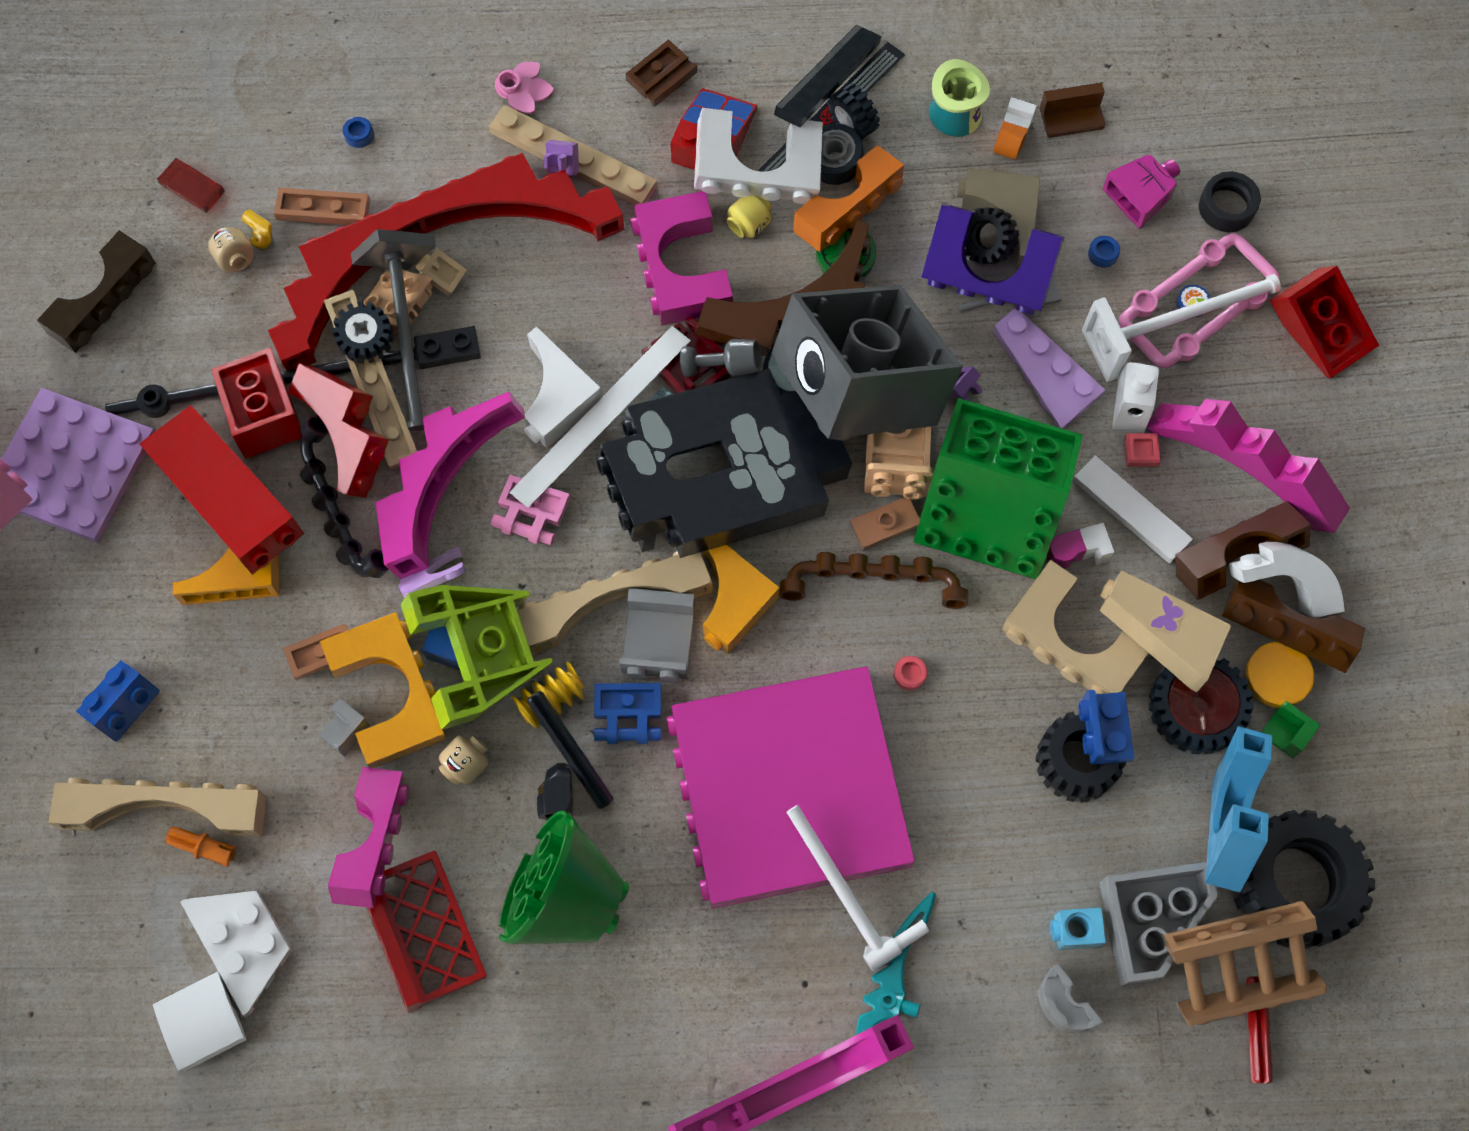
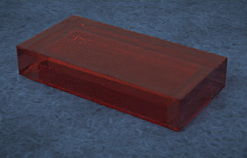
[157,158,225,213]

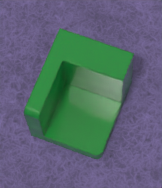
[1261,701,1320,759]

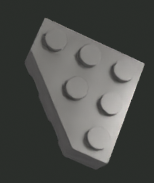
[1099,862,1217,987]

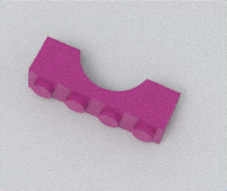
[328,767,410,908]

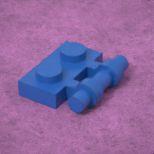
[594,683,661,744]

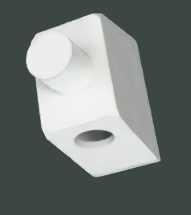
[1112,362,1159,433]

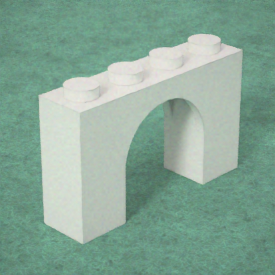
[694,108,823,204]

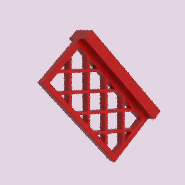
[367,850,487,1013]

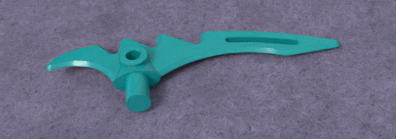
[856,892,936,1035]

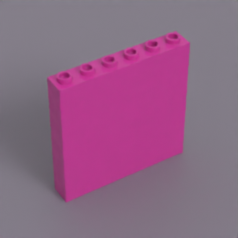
[666,666,915,909]

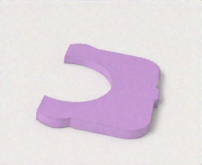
[398,547,466,598]

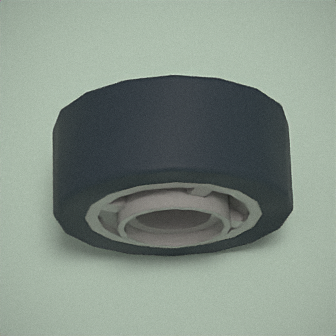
[820,123,864,185]

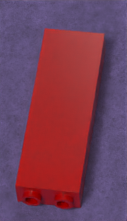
[140,405,305,575]

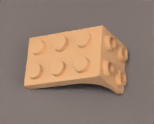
[864,426,933,500]

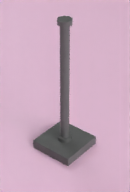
[351,229,436,431]

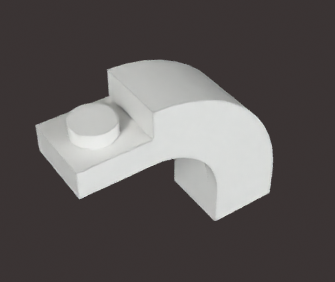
[1229,542,1345,618]

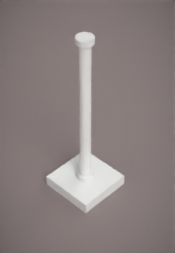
[1082,274,1281,382]

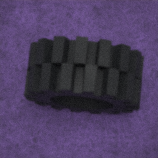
[965,207,1019,264]

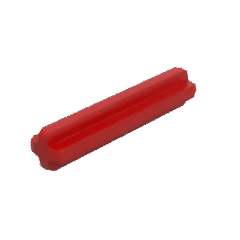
[1246,976,1273,1084]

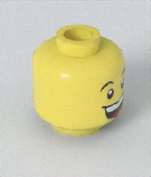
[727,195,772,238]

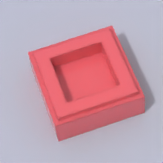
[1124,433,1161,467]

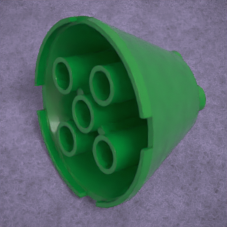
[498,811,629,945]

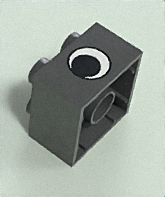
[772,285,963,440]

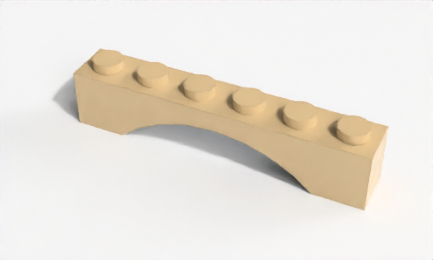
[517,551,712,656]
[48,778,267,837]

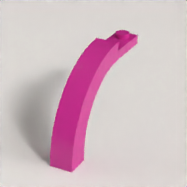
[667,1015,914,1131]

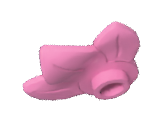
[495,62,554,114]

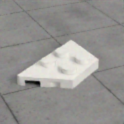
[180,891,292,1017]

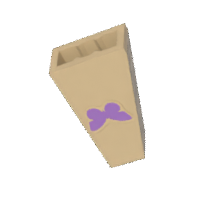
[1100,570,1231,692]

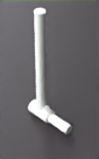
[786,805,930,972]

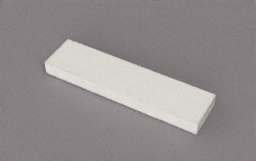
[1073,455,1193,564]

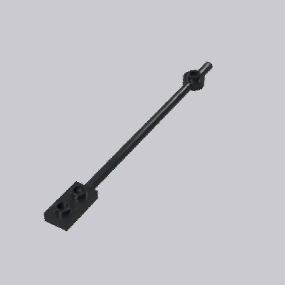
[105,326,481,418]

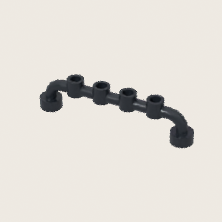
[300,415,389,578]

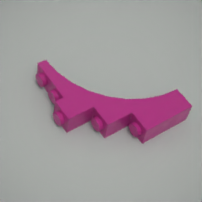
[375,392,525,579]
[1146,399,1350,533]

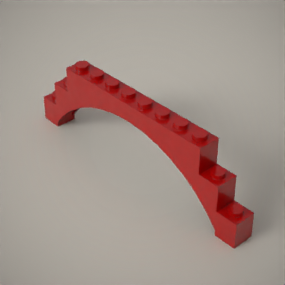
[267,152,625,371]

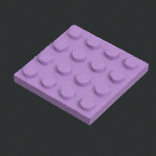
[1,388,155,543]

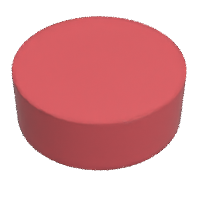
[894,656,928,691]

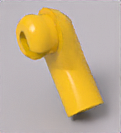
[242,209,272,249]

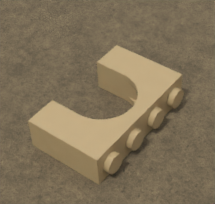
[1002,560,1148,694]

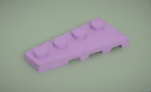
[993,308,1105,429]

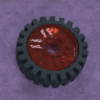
[1149,658,1254,755]

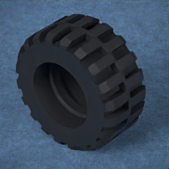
[1234,810,1375,949]

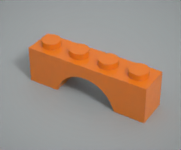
[793,145,904,252]

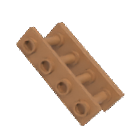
[1164,901,1327,1026]

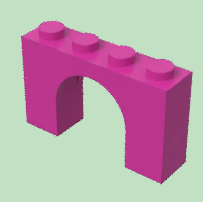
[630,191,733,326]

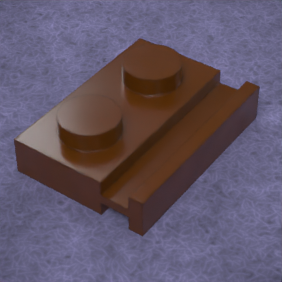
[625,39,698,107]

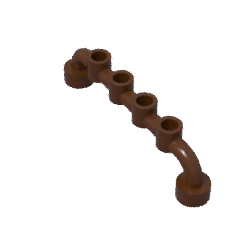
[779,552,968,609]

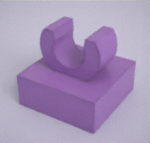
[544,140,579,176]
[949,366,982,402]

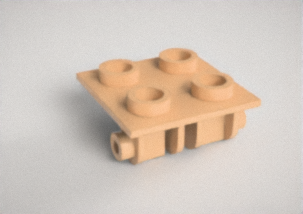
[363,268,433,335]

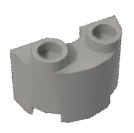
[1037,964,1103,1033]

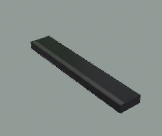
[774,24,882,128]

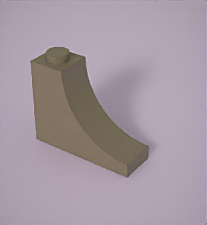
[957,168,1040,270]

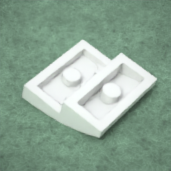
[153,972,246,1074]

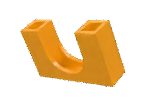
[320,612,448,768]

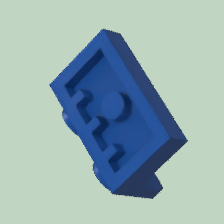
[1078,690,1135,764]

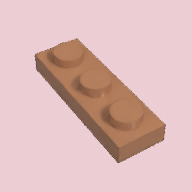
[274,188,370,225]

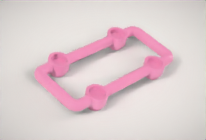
[1118,233,1279,368]

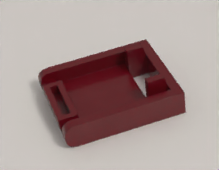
[641,316,732,394]

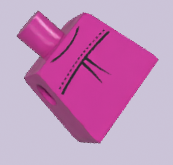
[1102,155,1180,229]

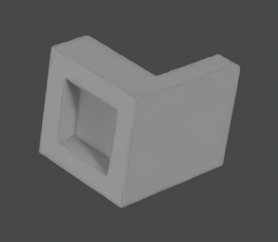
[320,698,371,757]

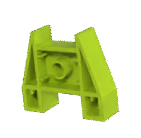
[400,585,553,730]

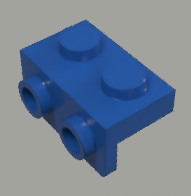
[76,660,160,742]

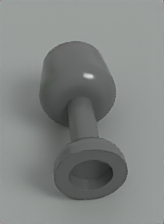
[680,339,762,378]

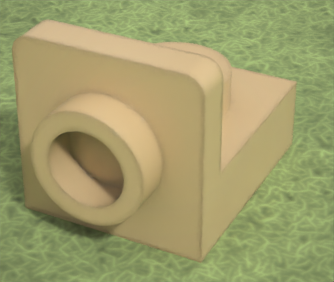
[415,248,467,296]

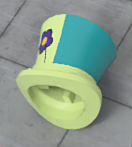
[928,59,990,137]

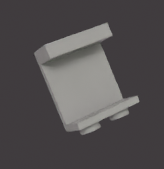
[619,588,695,682]

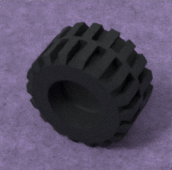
[1036,711,1126,803]

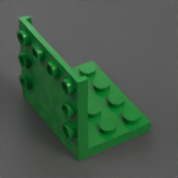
[913,398,1083,580]

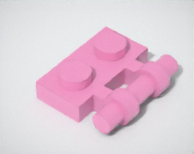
[491,475,570,546]

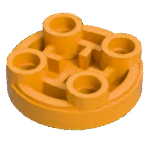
[1245,642,1314,708]

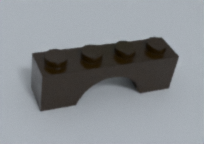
[37,230,156,353]

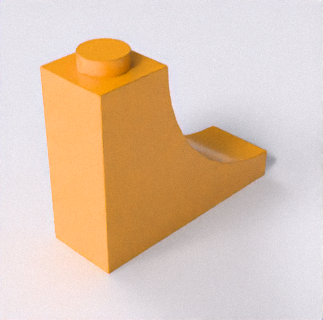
[702,545,779,654]
[173,548,279,605]

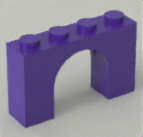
[921,204,1064,314]

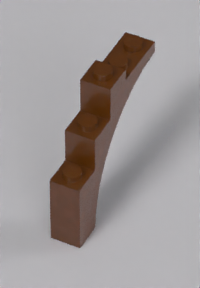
[695,220,871,357]

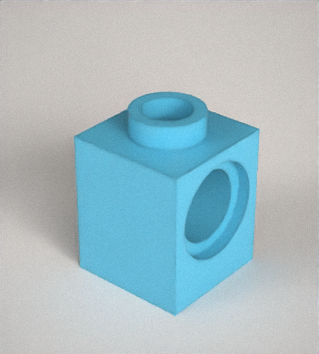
[1050,908,1106,950]

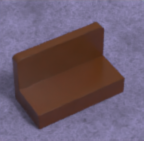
[1039,82,1105,138]

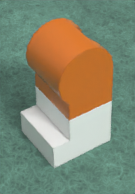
[993,97,1037,160]

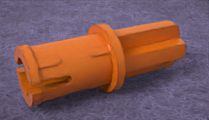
[165,827,236,867]

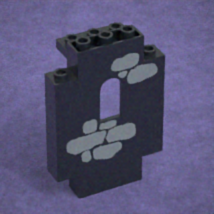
[596,368,852,558]

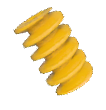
[510,661,585,729]

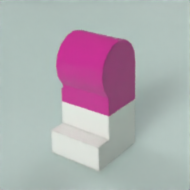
[1047,523,1114,569]

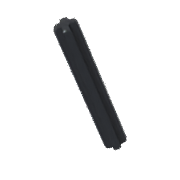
[527,691,614,809]

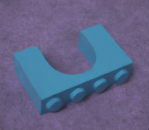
[1205,726,1272,892]

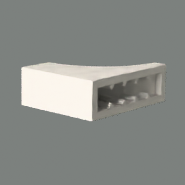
[524,327,602,449]

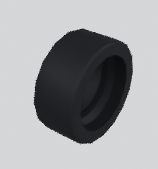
[1198,171,1261,232]

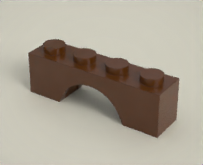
[1175,501,1311,600]
[1222,580,1365,673]

